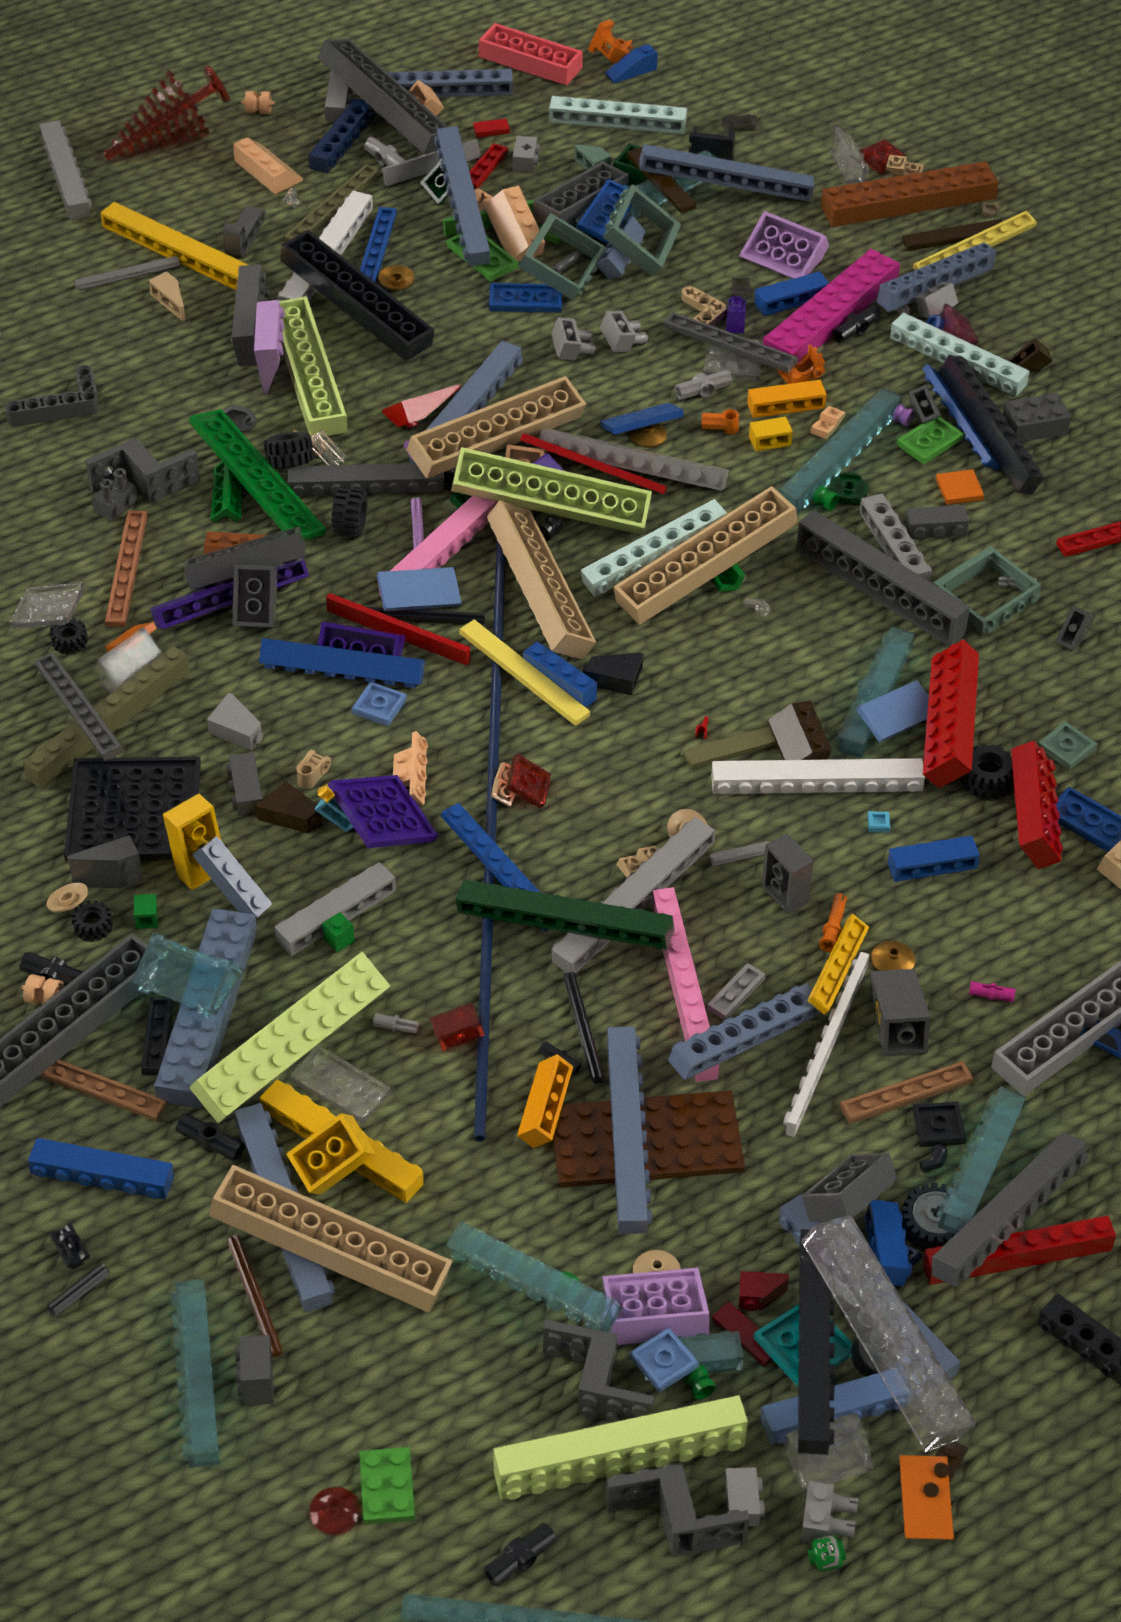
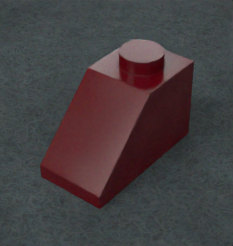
[738,1271,789,1311]

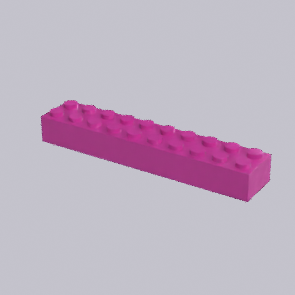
[763,249,900,362]

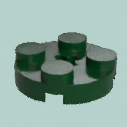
[829,472,869,505]

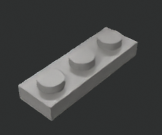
[707,963,765,1021]

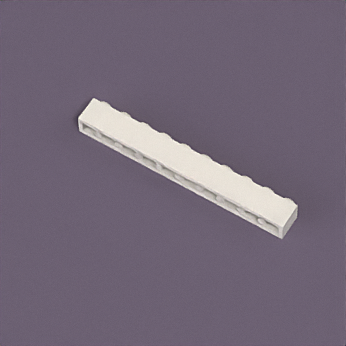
[277,191,373,302]
[711,758,925,794]

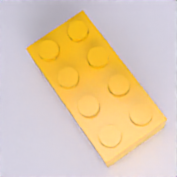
[163,794,221,890]

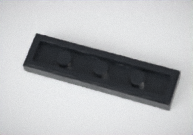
[141,997,173,1075]

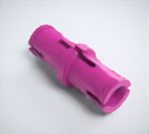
[969,981,1016,1003]

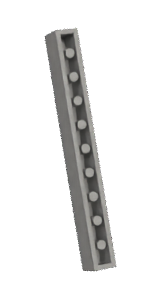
[537,428,729,491]
[552,817,715,974]

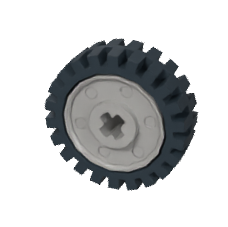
[901,1183,973,1251]

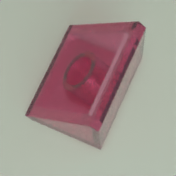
[942,303,979,345]

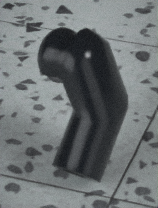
[919,1144,948,1172]

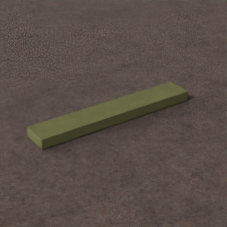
[683,726,777,769]

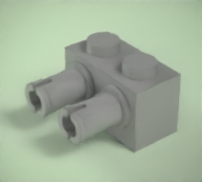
[600,311,648,352]
[551,317,596,361]
[801,1481,858,1543]

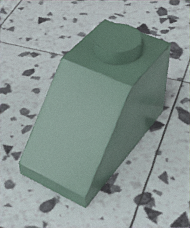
[574,144,612,170]

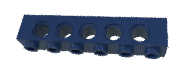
[308,98,375,174]

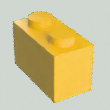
[749,416,793,452]

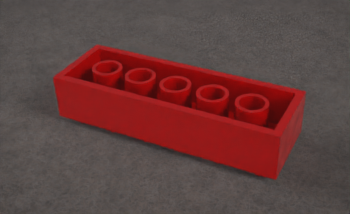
[1011,740,1063,870]

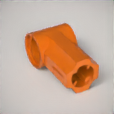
[702,409,739,435]

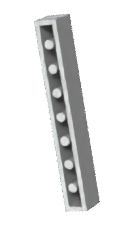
[39,120,92,220]

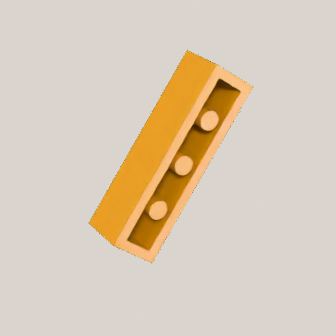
[747,380,827,418]
[517,1054,573,1148]

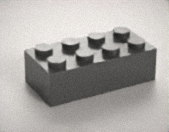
[802,1153,897,1224]

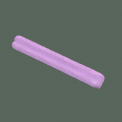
[411,497,424,549]

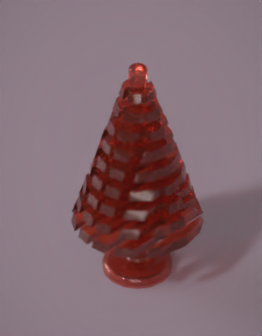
[103,65,230,160]

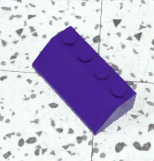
[318,622,405,656]

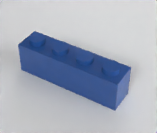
[754,271,829,316]
[523,641,597,707]
[887,836,980,882]
[864,1200,912,1287]

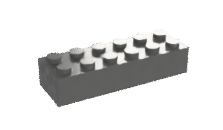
[533,161,629,225]
[232,264,269,366]
[183,526,306,591]

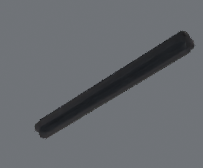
[367,607,485,625]
[564,972,604,1084]

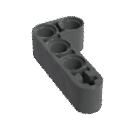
[223,206,265,257]

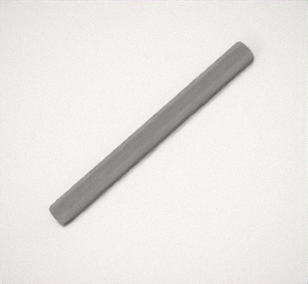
[75,256,180,290]

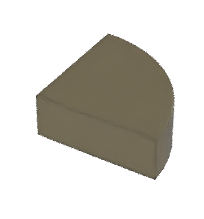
[981,203,1000,218]

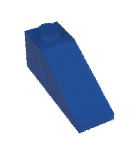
[605,44,658,83]

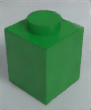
[134,894,158,929]
[322,912,354,952]

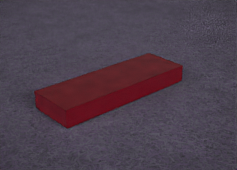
[712,1302,773,1367]

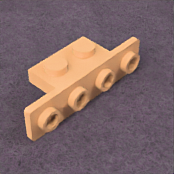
[393,731,428,806]

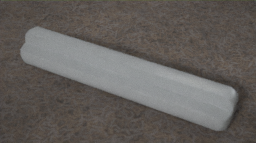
[709,841,769,866]

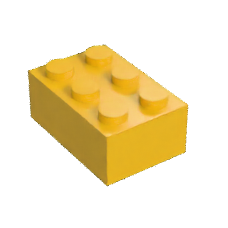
[287,1113,376,1195]

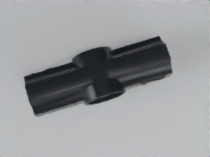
[832,305,881,343]
[19,952,83,986]
[176,1113,245,1162]
[483,1523,557,1587]

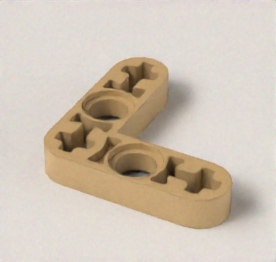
[681,286,726,326]

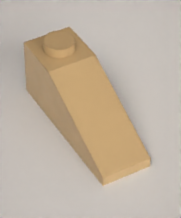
[149,271,185,321]

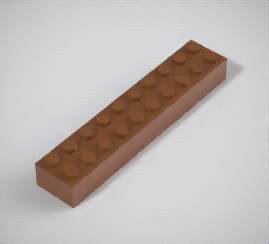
[821,161,999,227]

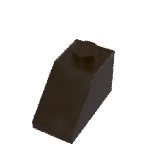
[1007,338,1053,373]

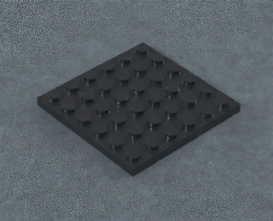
[64,756,201,861]

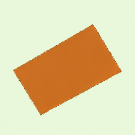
[899,1455,954,1540]

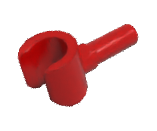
[695,716,709,739]

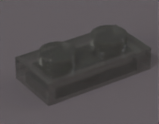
[722,115,759,133]

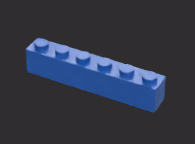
[28,1138,174,1199]

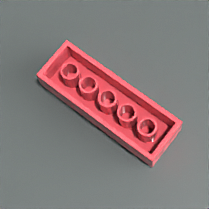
[479,23,583,86]

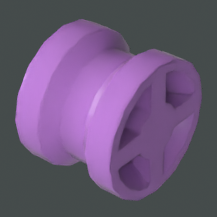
[892,404,915,427]

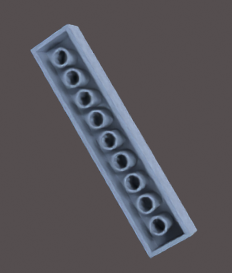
[154,908,257,1109]

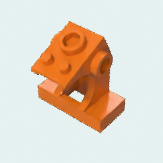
[588,19,633,63]
[777,344,826,384]

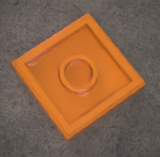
[936,469,984,505]
[105,622,156,653]

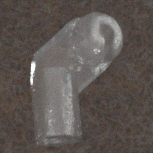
[284,187,300,208]
[744,597,770,616]

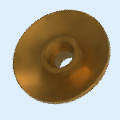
[378,265,415,290]
[629,423,667,448]
[871,941,915,971]

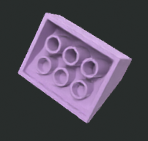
[739,211,829,279]
[254,300,285,393]
[603,1268,709,1345]

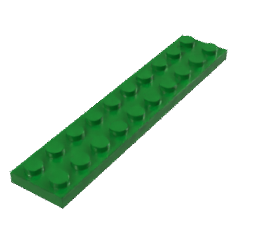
[188,409,326,540]

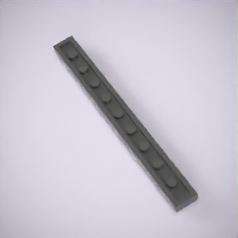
[34,652,124,761]

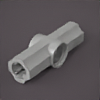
[364,136,406,166]
[675,370,732,400]

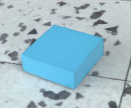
[867,811,890,833]

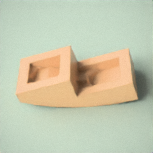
[810,406,846,439]

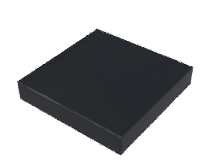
[912,1101,967,1147]

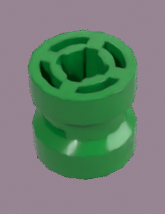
[812,486,839,511]
[683,1365,716,1400]

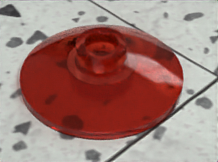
[309,1487,361,1535]

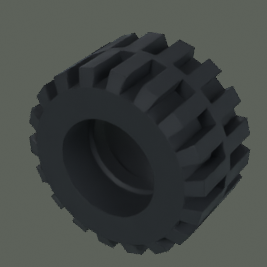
[263,432,314,468]
[331,486,368,538]
[960,744,1014,800]

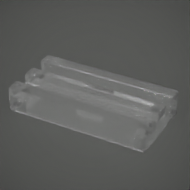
[311,430,347,465]

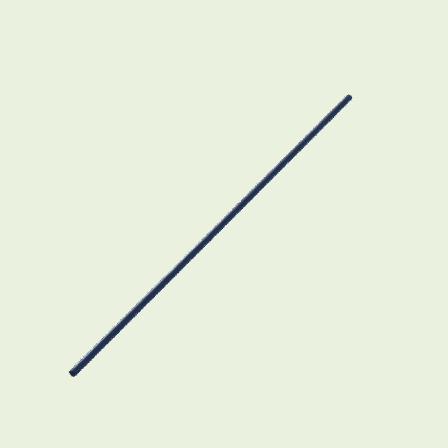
[474,541,506,1142]

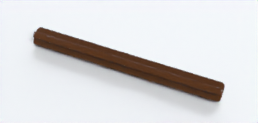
[227,1235,283,1358]

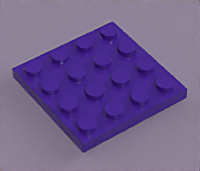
[327,775,438,848]

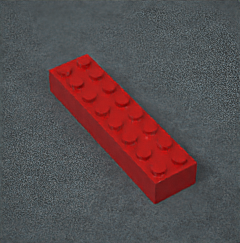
[923,640,979,788]

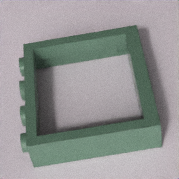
[603,185,681,277]
[518,213,605,301]
[933,546,1041,636]

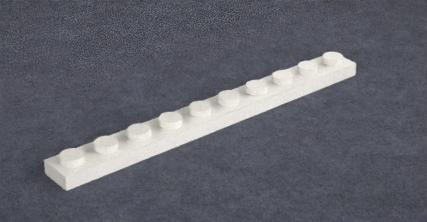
[783,952,869,1137]

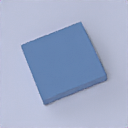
[351,682,407,727]
[629,1328,699,1393]

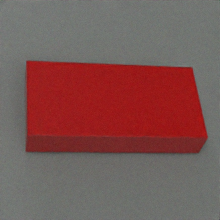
[473,118,510,138]

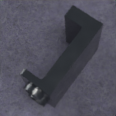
[688,126,736,161]

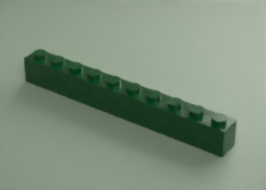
[455,880,675,950]

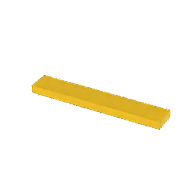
[807,914,869,1015]

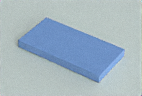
[377,567,462,611]
[856,680,929,743]

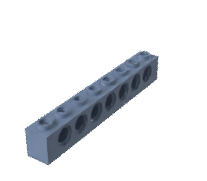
[387,69,513,97]
[876,242,997,312]
[668,983,819,1080]

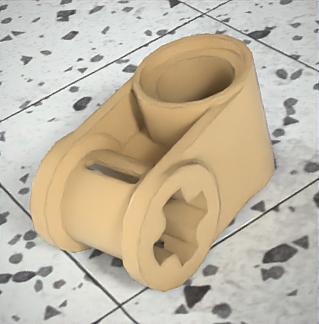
[297,750,331,789]

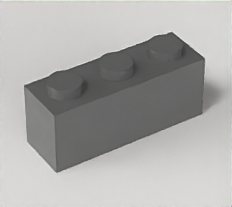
[905,505,969,539]
[226,752,262,816]

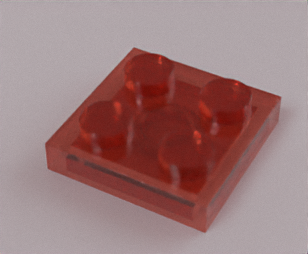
[858,139,907,174]
[506,753,551,809]

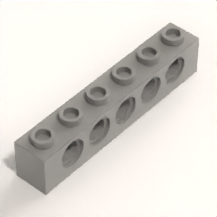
[859,494,932,582]

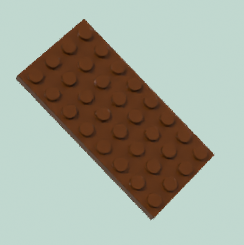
[553,1090,745,1188]

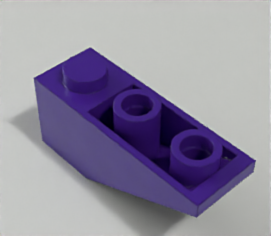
[726,296,746,333]

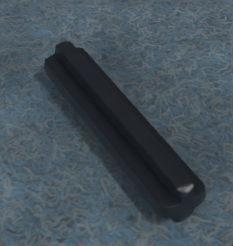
[47,1264,109,1316]

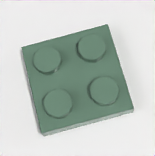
[1038,721,1097,770]

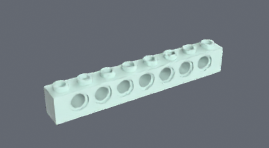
[549,96,687,134]
[890,313,1029,397]
[581,499,727,597]

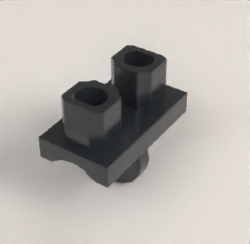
[49,1223,90,1270]

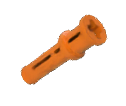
[819,893,847,952]

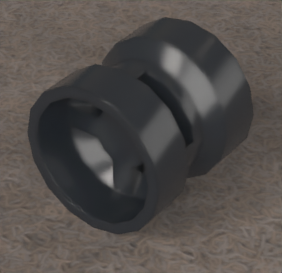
[538,514,563,541]

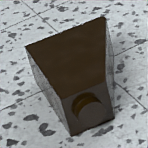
[255,781,323,833]

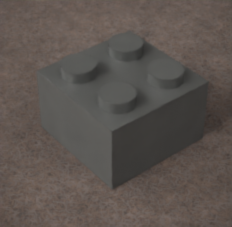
[235,1335,274,1406]

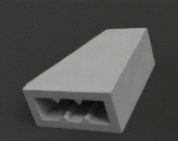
[207,693,263,751]

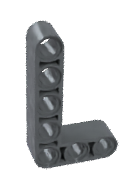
[5,365,99,426]

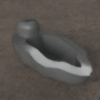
[223,405,256,432]

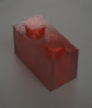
[430,1002,485,1051]

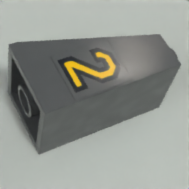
[870,969,930,1056]

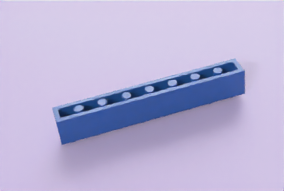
[259,638,425,688]

